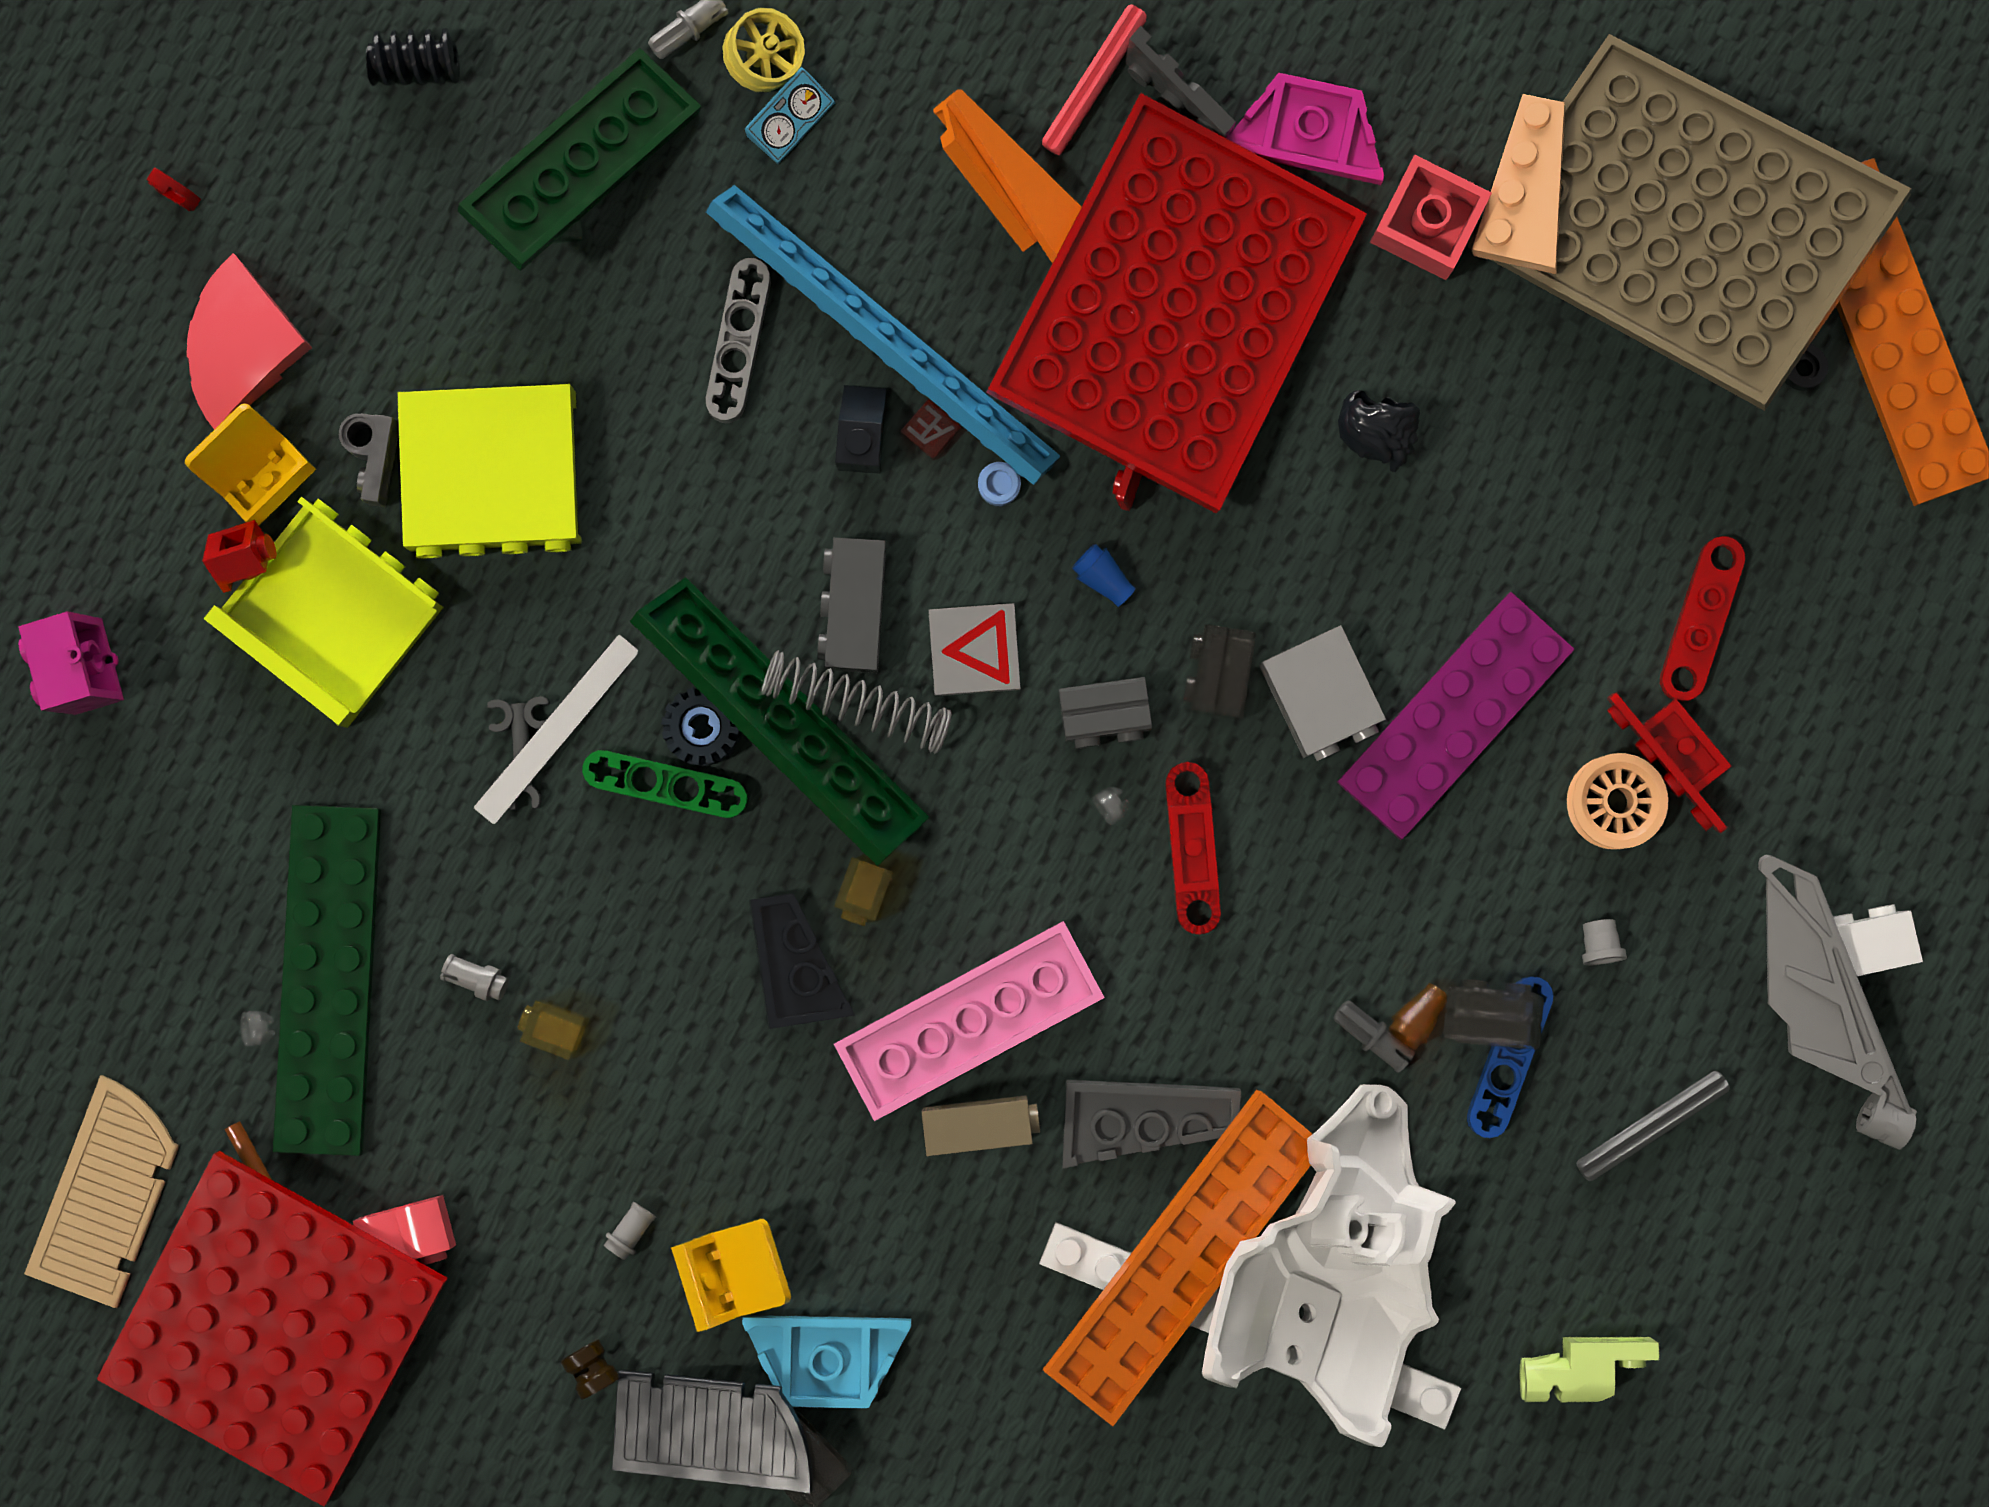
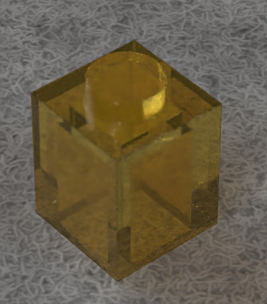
[834,857,894,927]
[518,1000,590,1060]

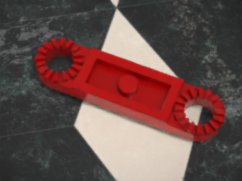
[1660,536,1745,702]
[1165,762,1221,935]

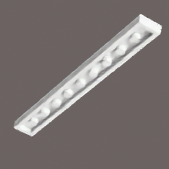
[1039,1222,1461,1429]

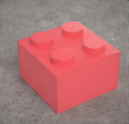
[1370,155,1492,280]

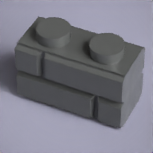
[1058,677,1152,749]

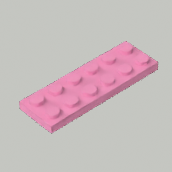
[834,921,1105,1121]

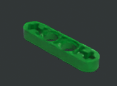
[582,750,748,818]

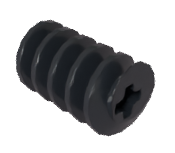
[366,28,460,86]

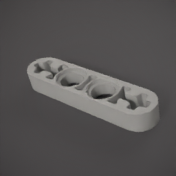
[706,258,771,423]

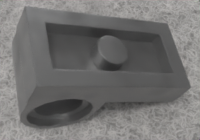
[339,413,399,508]

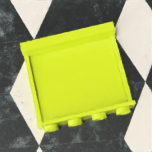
[398,384,582,558]
[204,497,444,728]

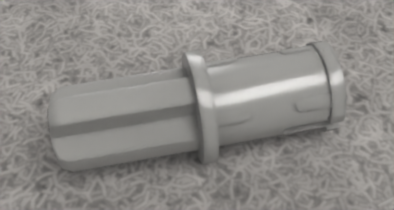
[648,0,729,59]

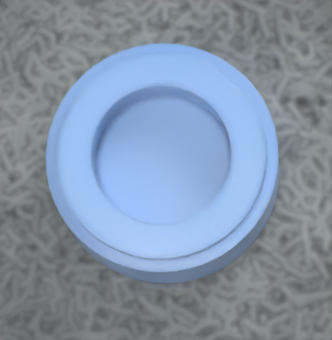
[978,462,1021,506]

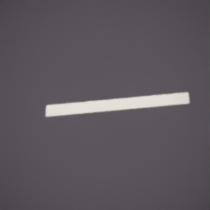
[474,635,638,824]

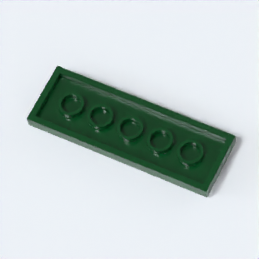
[457,48,701,271]

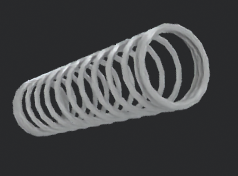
[761,650,952,754]

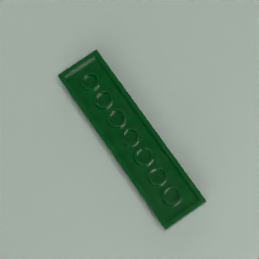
[630,577,930,866]
[273,805,381,1156]

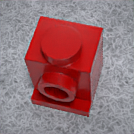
[202,520,277,593]

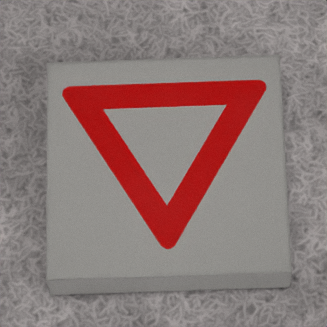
[929,603,1021,696]

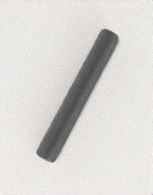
[1576,1071,1730,1181]

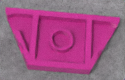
[1226,73,1384,185]

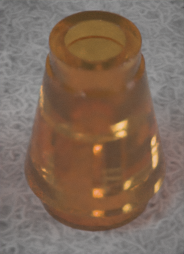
[1389,983,1449,1050]

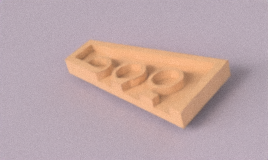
[1472,94,1565,274]

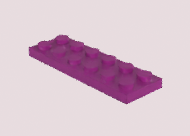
[1337,591,1574,840]

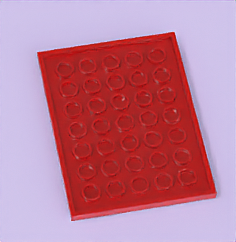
[986,93,1367,513]

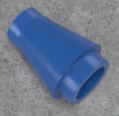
[1072,544,1136,607]

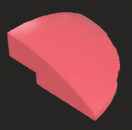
[187,253,312,430]

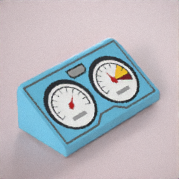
[745,67,835,164]

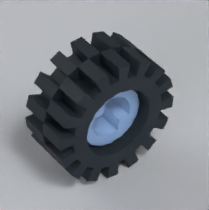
[661,687,741,766]

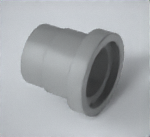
[1582,919,1627,965]

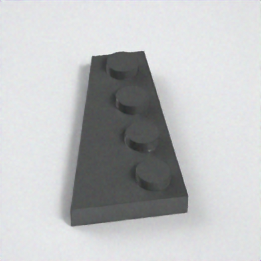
[1062,1080,1241,1169]

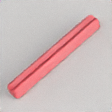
[1042,5,1147,155]

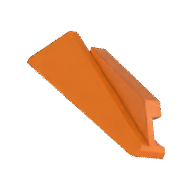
[933,89,1082,264]

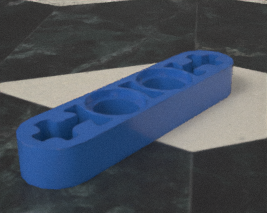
[1467,976,1553,1138]

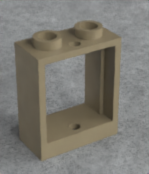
[922,1095,1040,1156]

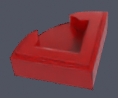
[146,167,201,212]

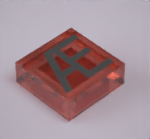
[901,399,961,461]

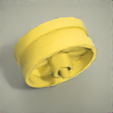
[722,8,805,92]

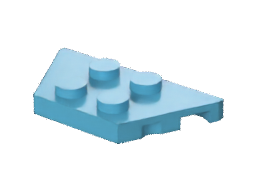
[742,1315,911,1408]

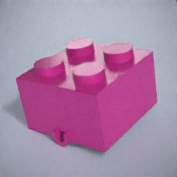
[18,611,124,715]

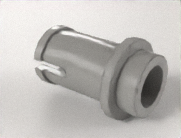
[604,1201,656,1260]

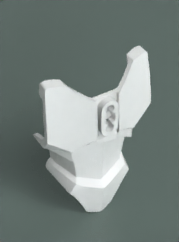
[1202,1084,1455,1447]

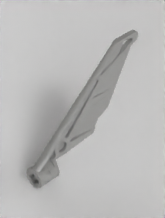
[1758,855,1917,1149]

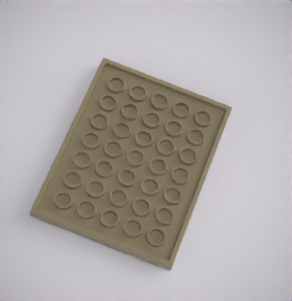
[1467,34,1911,411]

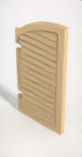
[24,1075,180,1308]

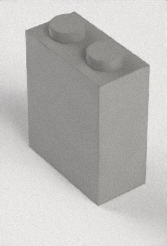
[1259,625,1386,761]

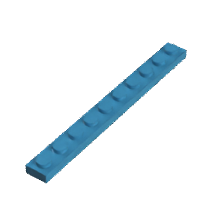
[706,185,1060,485]

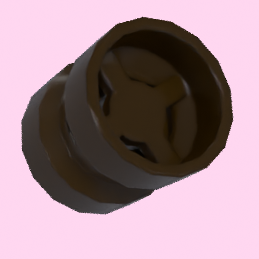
[560,1339,620,1400]

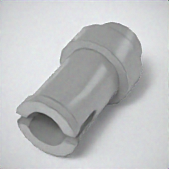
[440,954,509,1001]

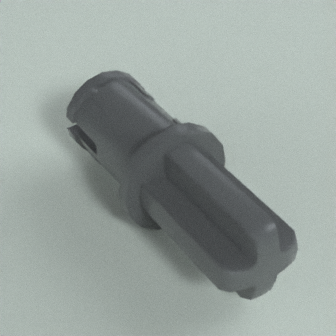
[1333,1001,1415,1073]

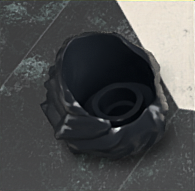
[1338,390,1420,472]

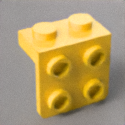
[185,403,316,526]
[671,1219,791,1332]

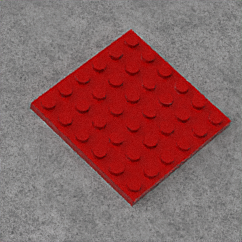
[97,1151,448,1507]

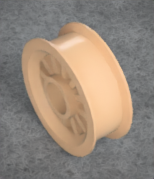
[1567,753,1668,849]

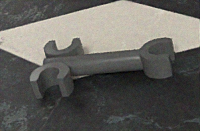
[487,696,550,810]

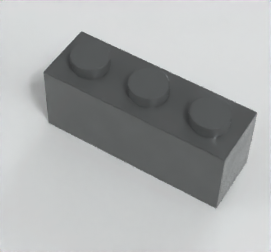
[818,537,887,674]

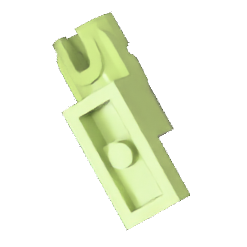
[1520,1337,1659,1403]

